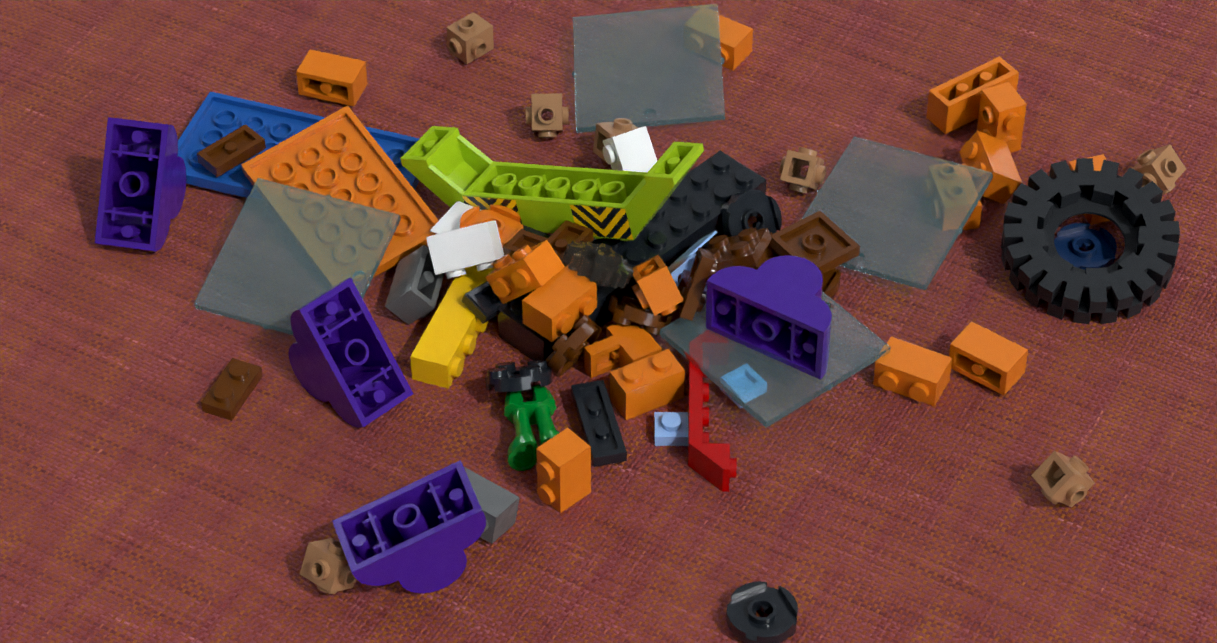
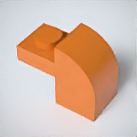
[584,324,662,378]

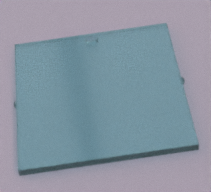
[572,4,725,133]
[801,136,993,290]
[194,178,401,335]
[660,291,891,428]

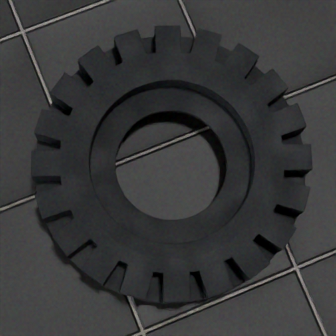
[1001,158,1180,324]

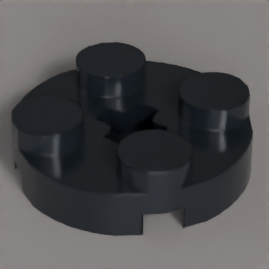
[720,190,782,238]
[485,360,553,392]
[726,581,798,643]

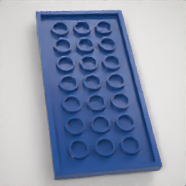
[177,91,420,202]

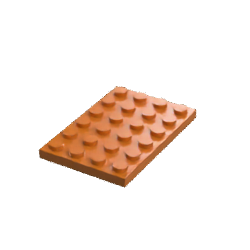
[241,105,439,288]

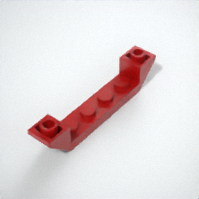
[688,330,737,492]

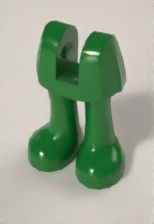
[504,384,559,471]

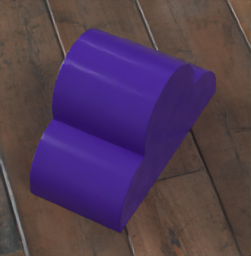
[95,117,186,251]
[706,255,832,380]
[288,277,414,428]
[332,460,486,593]

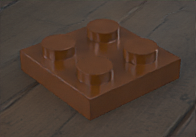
[769,211,860,274]
[705,228,772,272]

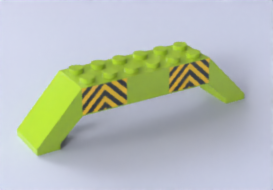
[400,126,704,241]

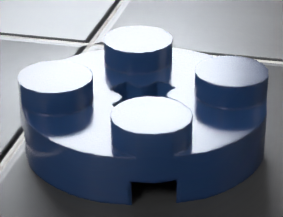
[1054,223,1117,270]

